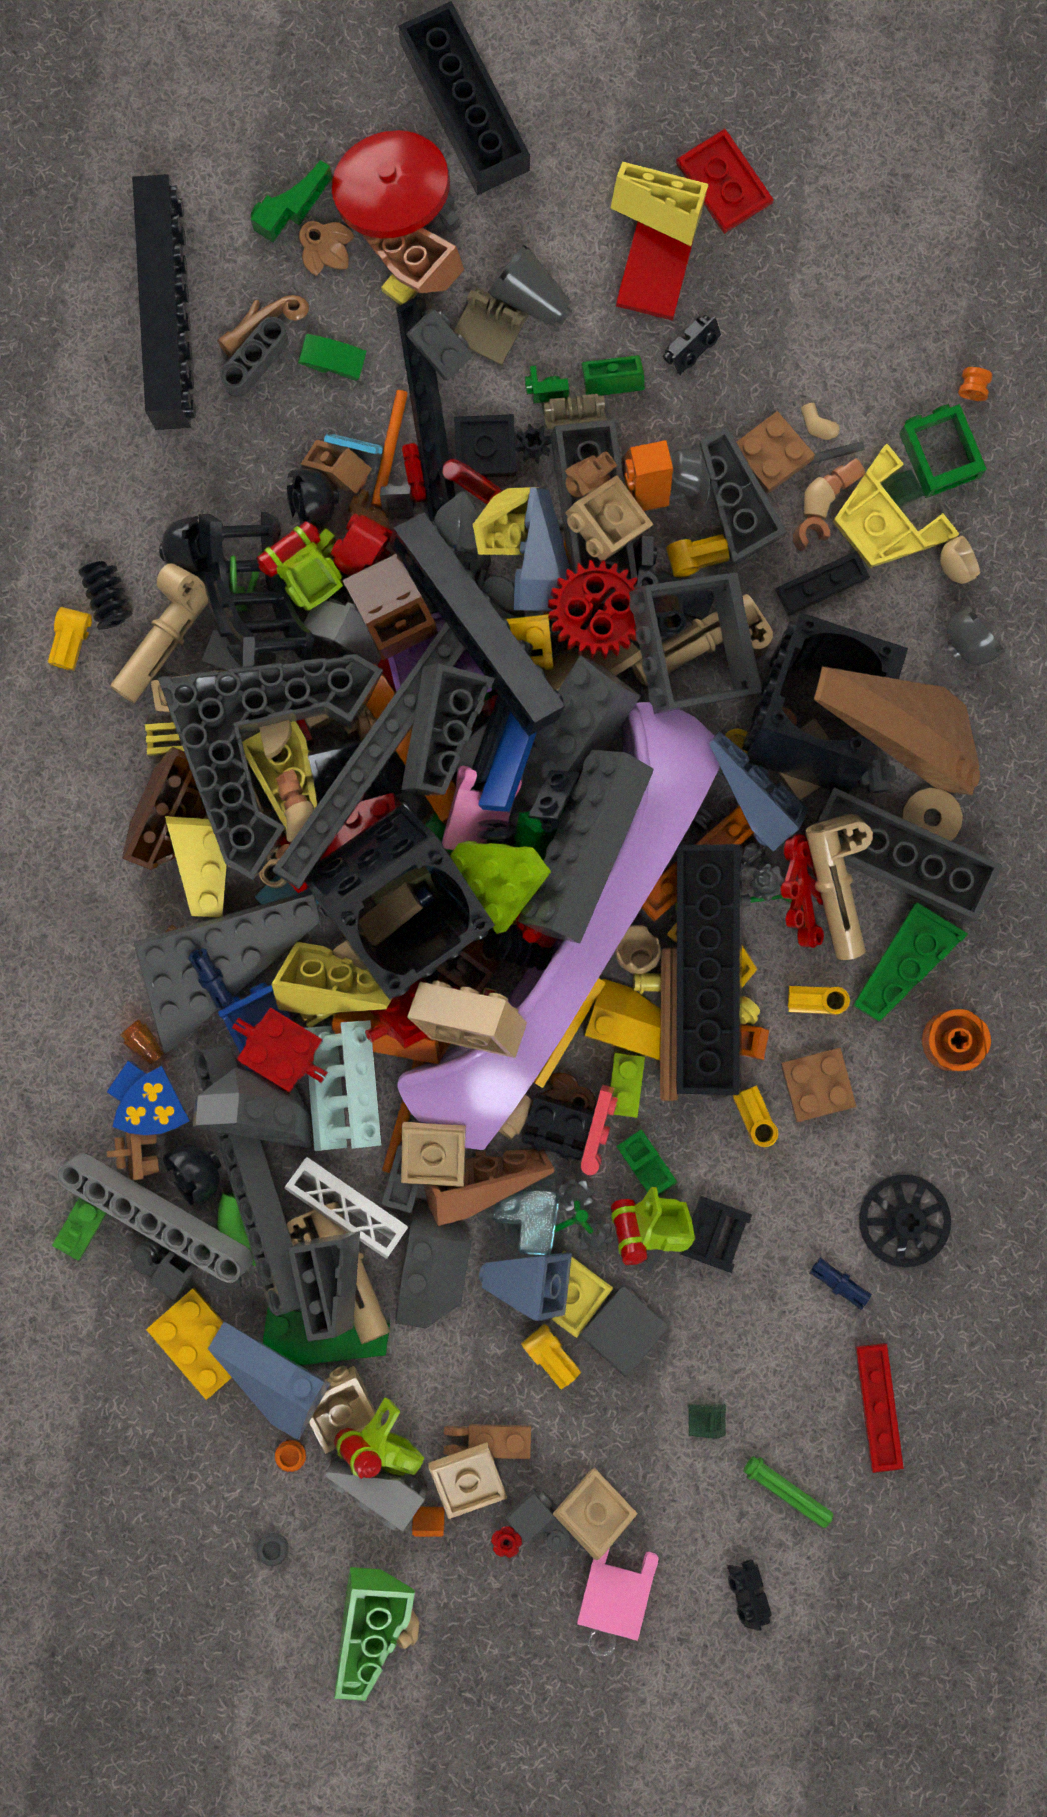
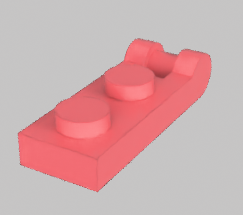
[581,1085,618,1175]

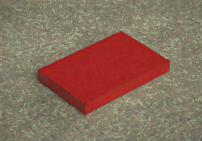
[676,129,774,234]
[616,221,695,321]

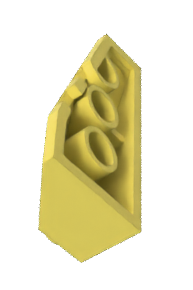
[473,487,539,555]
[242,721,318,830]
[272,942,392,1015]

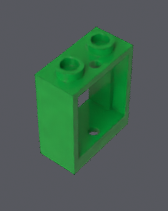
[899,404,987,498]

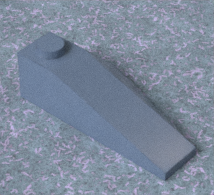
[514,487,573,612]
[709,731,808,851]
[208,1321,331,1440]

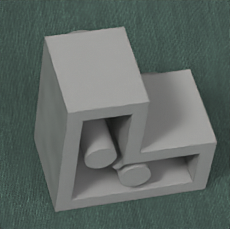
[304,598,381,665]

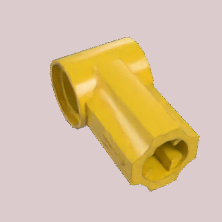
[666,534,730,578]
[48,607,92,671]
[788,986,850,1015]
[732,1085,778,1147]
[521,1323,581,1390]

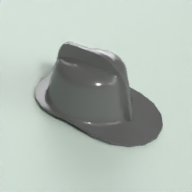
[670,444,710,511]

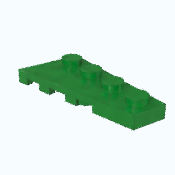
[852,902,968,1022]
[263,1307,391,1365]

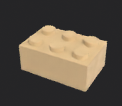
[407,981,527,1058]

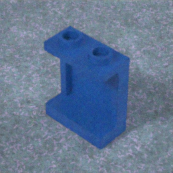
[218,982,293,1072]

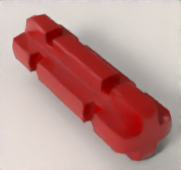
[402,443,426,503]

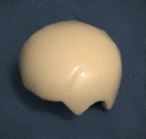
[940,536,980,584]
[615,925,661,974]

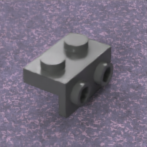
[406,309,473,380]

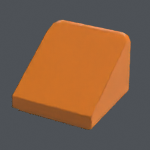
[742,1024,769,1060]
[412,1506,445,1537]

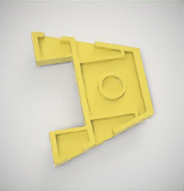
[833,444,959,568]

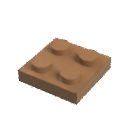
[736,411,815,494]
[780,1047,857,1122]

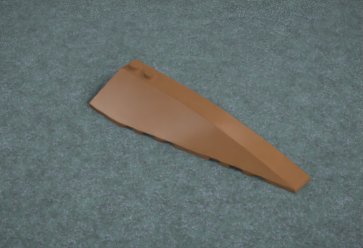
[814,667,980,795]

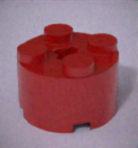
[331,513,392,577]

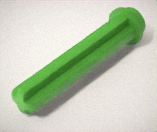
[743,1456,833,1528]

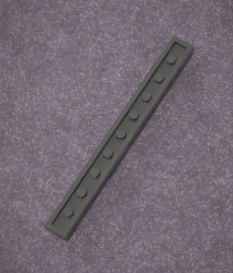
[273,622,466,889]

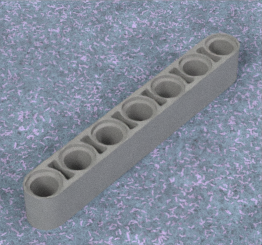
[57,1153,253,1283]

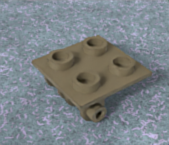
[453,287,529,366]
[541,394,607,429]

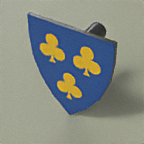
[112,1066,190,1135]

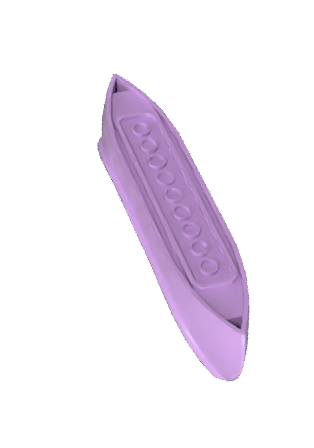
[397,702,720,1150]

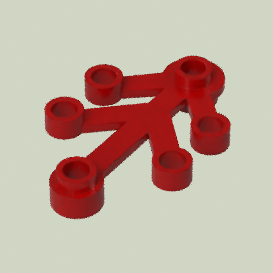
[781,834,831,948]

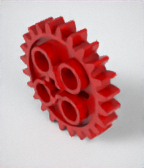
[548,560,638,659]

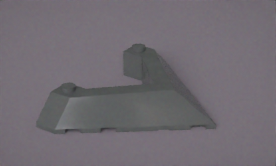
[158,654,383,881]

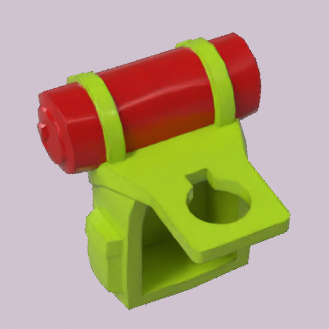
[256,521,343,610]
[611,1187,695,1265]
[334,1398,425,1479]

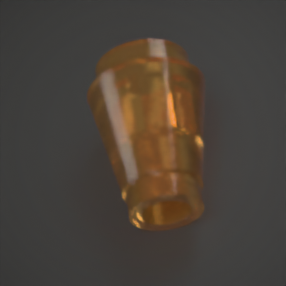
[120,1019,164,1065]

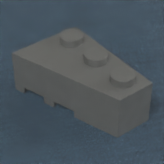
[288,1231,360,1341]

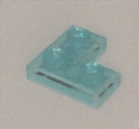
[493,1190,560,1255]

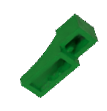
[250,160,332,243]

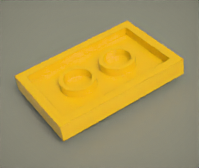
[146,1287,232,1400]

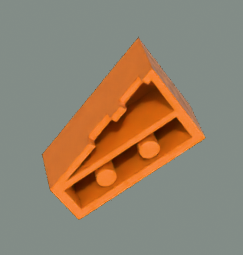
[622,440,673,511]

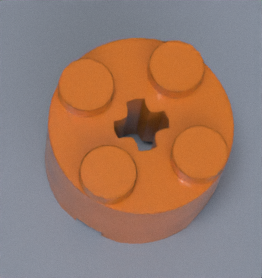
[922,1009,991,1071]

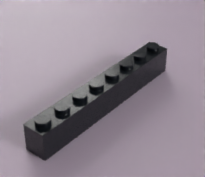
[390,513,565,736]

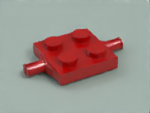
[365,978,460,1049]
[232,1007,328,1093]

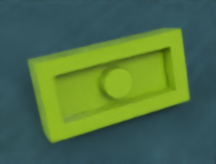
[610,1053,645,1118]

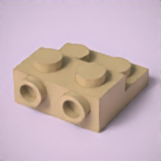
[565,475,653,562]
[309,1366,382,1454]

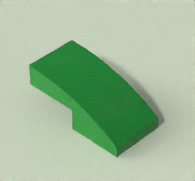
[298,334,367,381]
[616,1129,678,1196]

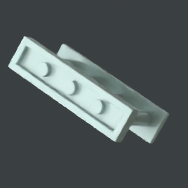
[305,1020,381,1151]

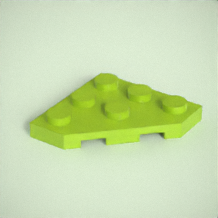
[450,841,551,934]

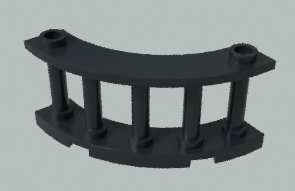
[199,512,314,667]

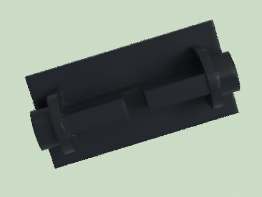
[663,315,721,375]
[529,770,579,832]
[727,1559,772,1631]

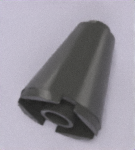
[488,244,572,326]

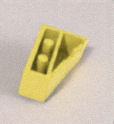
[611,162,708,246]
[165,816,226,917]

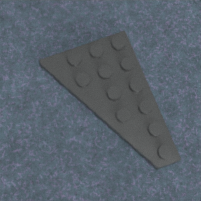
[134,891,320,1053]

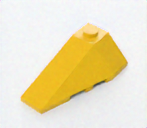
[584,978,661,1061]

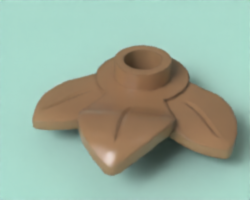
[299,221,354,276]

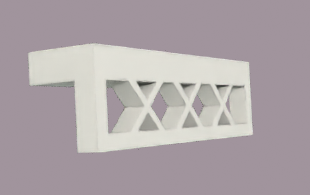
[284,1157,408,1259]

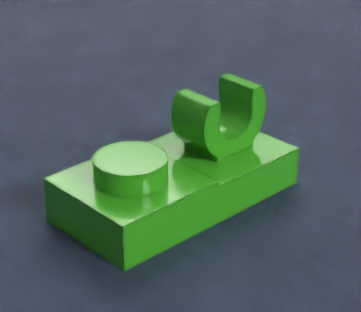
[52,1197,107,1261]

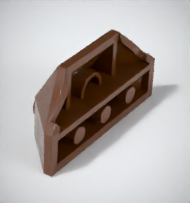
[122,747,207,870]

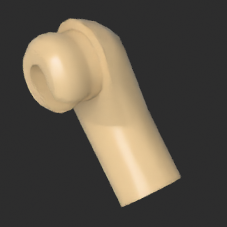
[801,403,840,440]
[396,1609,419,1649]

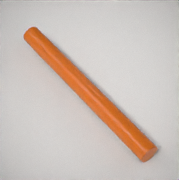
[371,390,408,508]

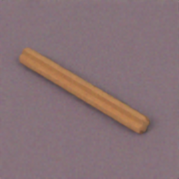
[660,948,678,1101]

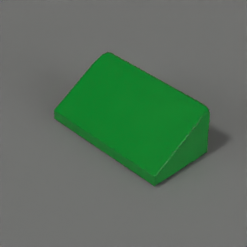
[582,355,645,396]

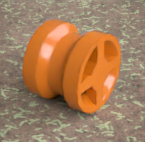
[958,367,993,401]

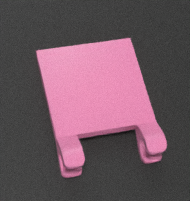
[441,765,522,850]
[577,1548,659,1641]

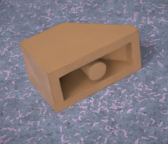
[301,440,372,494]

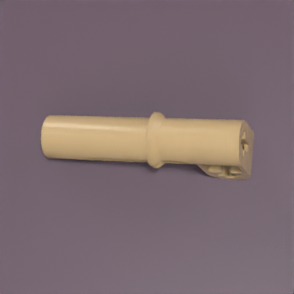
[110,563,209,704]
[631,594,773,687]
[805,814,873,960]
[286,1202,390,1344]

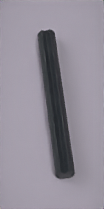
[472,640,533,783]

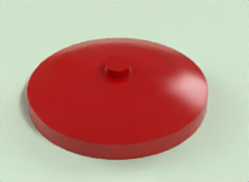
[332,130,450,239]

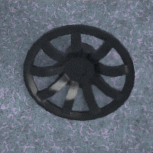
[859,1175,951,1267]

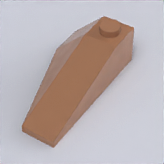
[361,228,465,293]
[423,1149,554,1226]

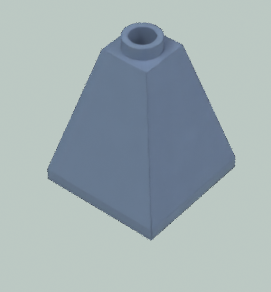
[479,1252,572,1321]

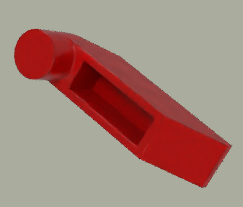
[443,459,504,505]

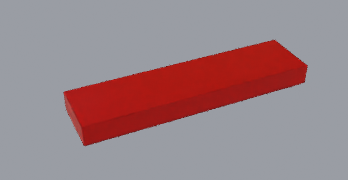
[855,1343,904,1473]

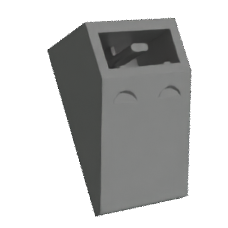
[325,1461,428,1531]

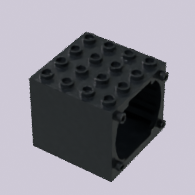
[742,612,908,794]
[305,804,495,1000]

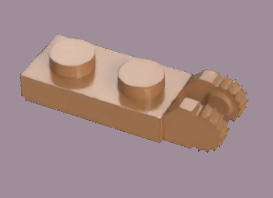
[443,1424,531,1459]

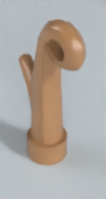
[217,295,309,358]

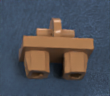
[565,451,617,497]
[106,1132,159,1180]

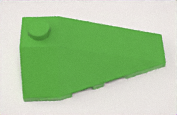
[334,1567,415,1701]

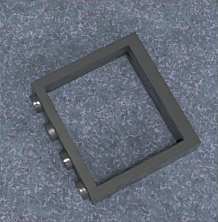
[629,572,762,714]

